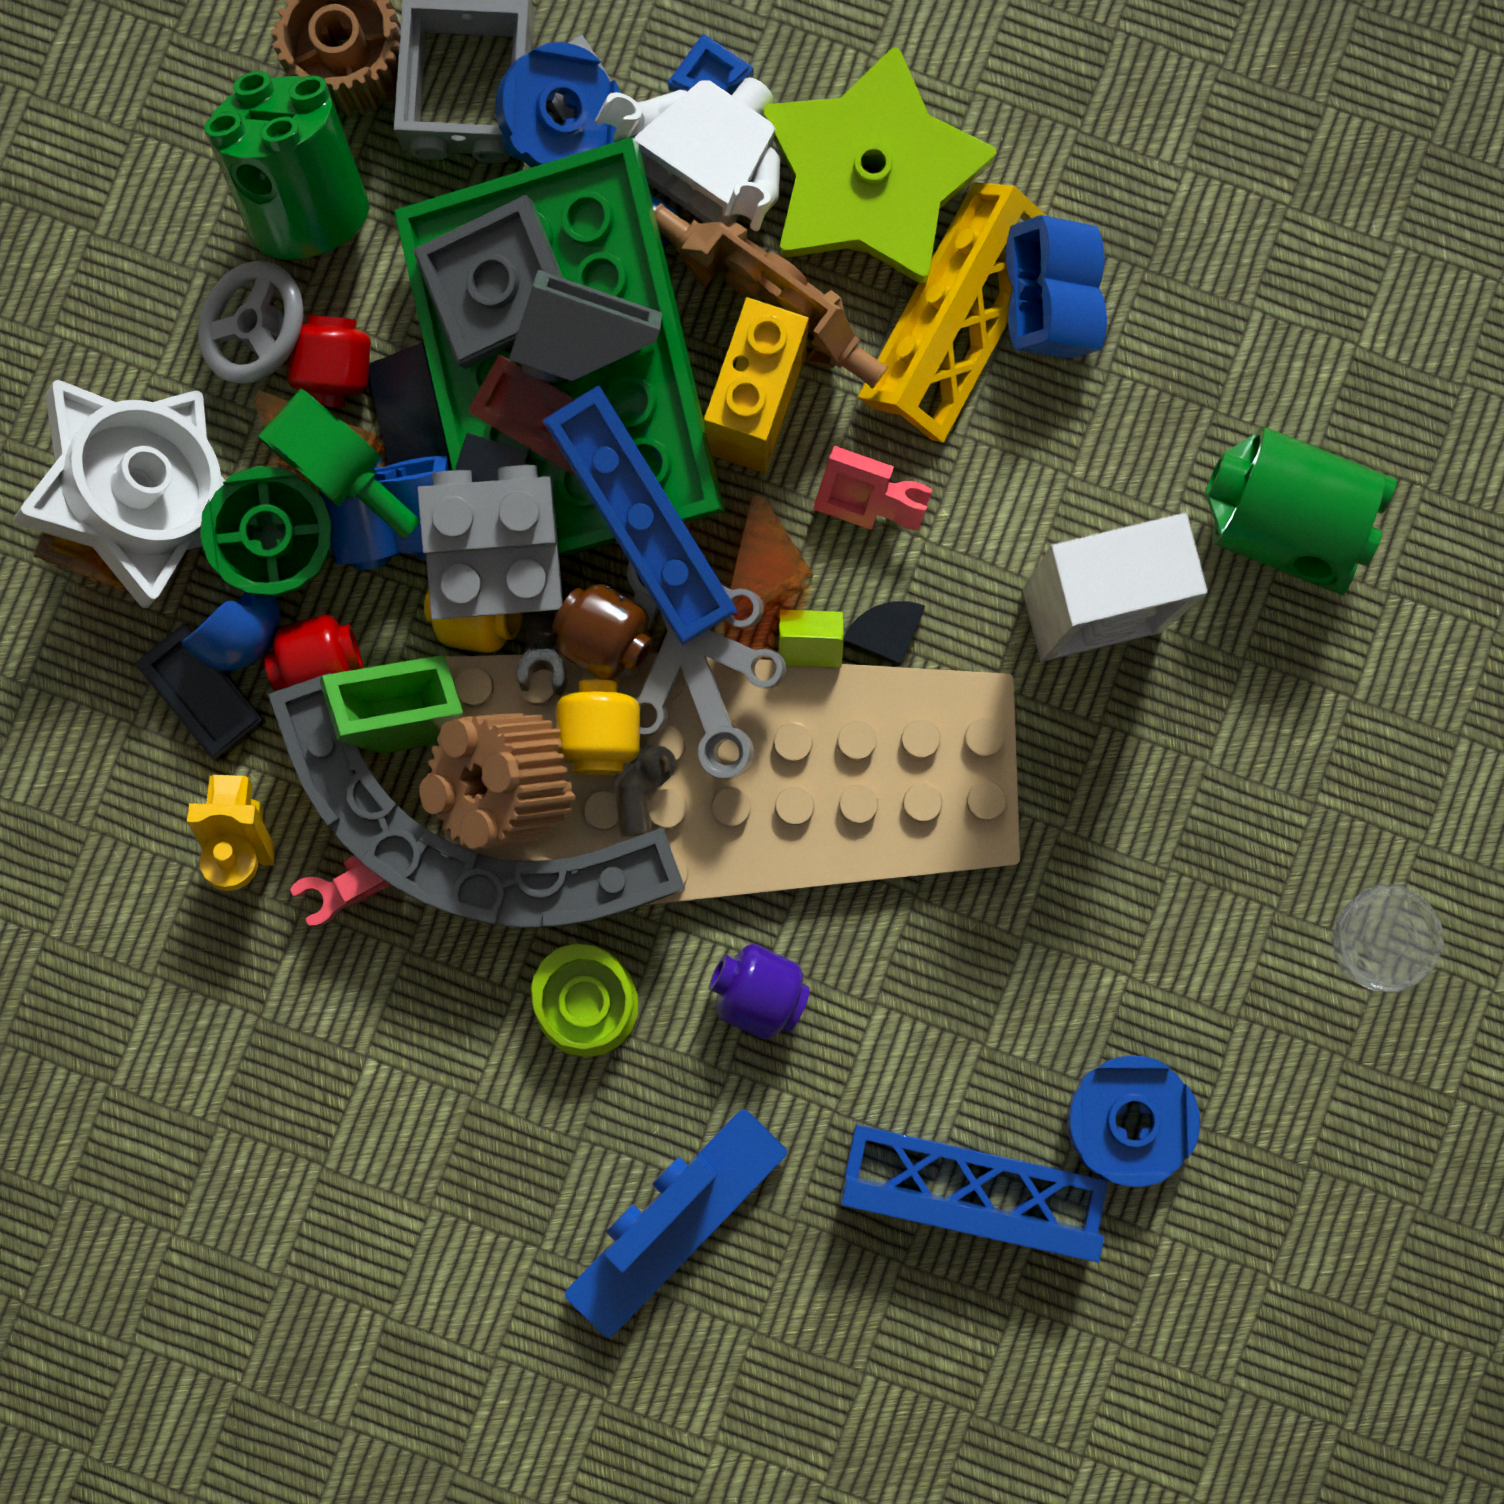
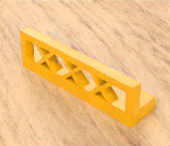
[857,182,1046,443]

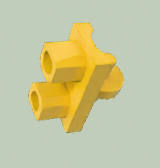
[187,775,276,891]

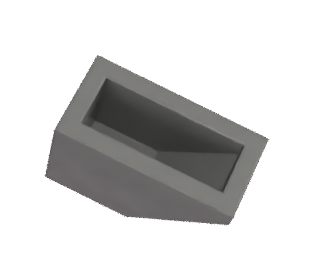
[509,270,662,382]

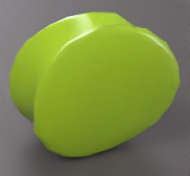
[531,943,638,1057]

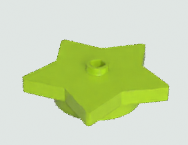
[763,47,996,284]

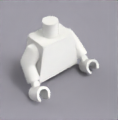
[594,77,780,231]

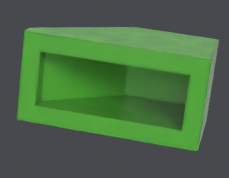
[319,655,463,754]

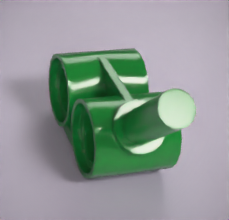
[258,388,421,539]

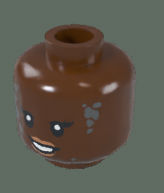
[552,584,653,680]

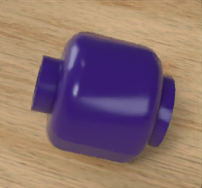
[709,944,810,1039]

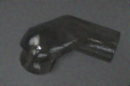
[614,745,676,837]

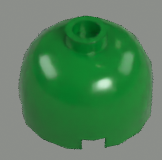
[200,466,333,597]

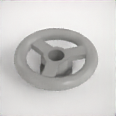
[198,261,303,384]

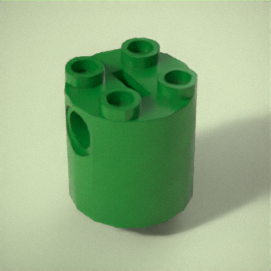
[204,71,370,260]
[1204,426,1397,595]

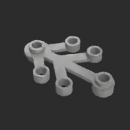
[619,561,787,778]

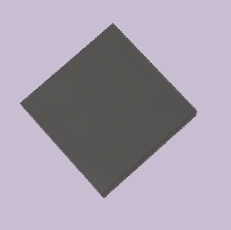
[412,195,564,369]

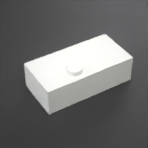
[1022,512,1208,662]

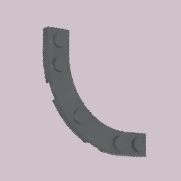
[268,673,685,928]

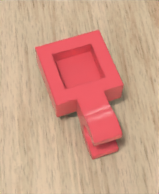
[813,446,933,530]
[290,855,391,926]

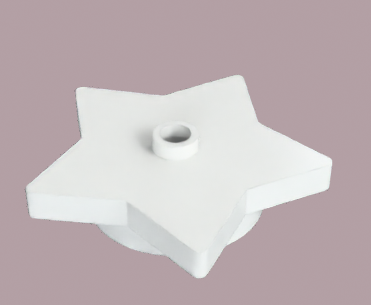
[14,380,225,608]

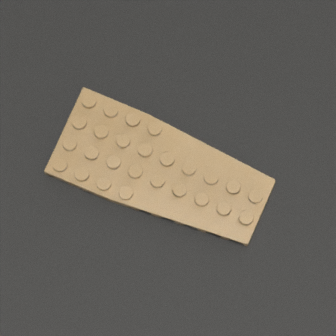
[444,653,1020,906]

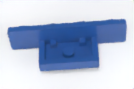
[565,1109,787,1338]

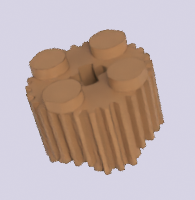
[270,0,401,117]
[419,713,576,849]

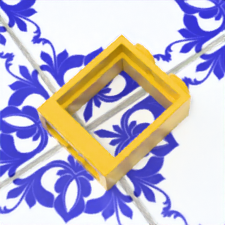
[704,297,809,473]

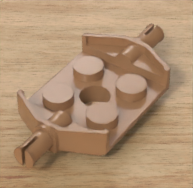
[654,203,888,389]

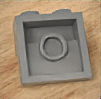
[418,465,563,620]

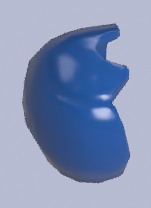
[182,593,281,673]

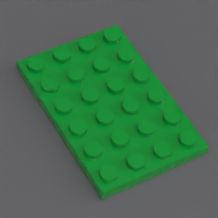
[394,137,725,558]

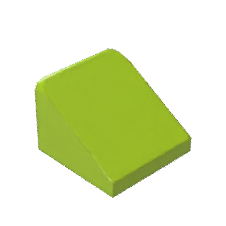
[778,609,844,667]

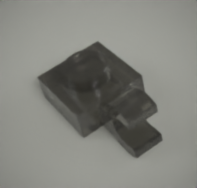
[517,577,568,696]

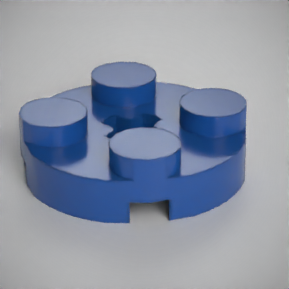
[495,42,621,168]
[1067,1055,1200,1187]

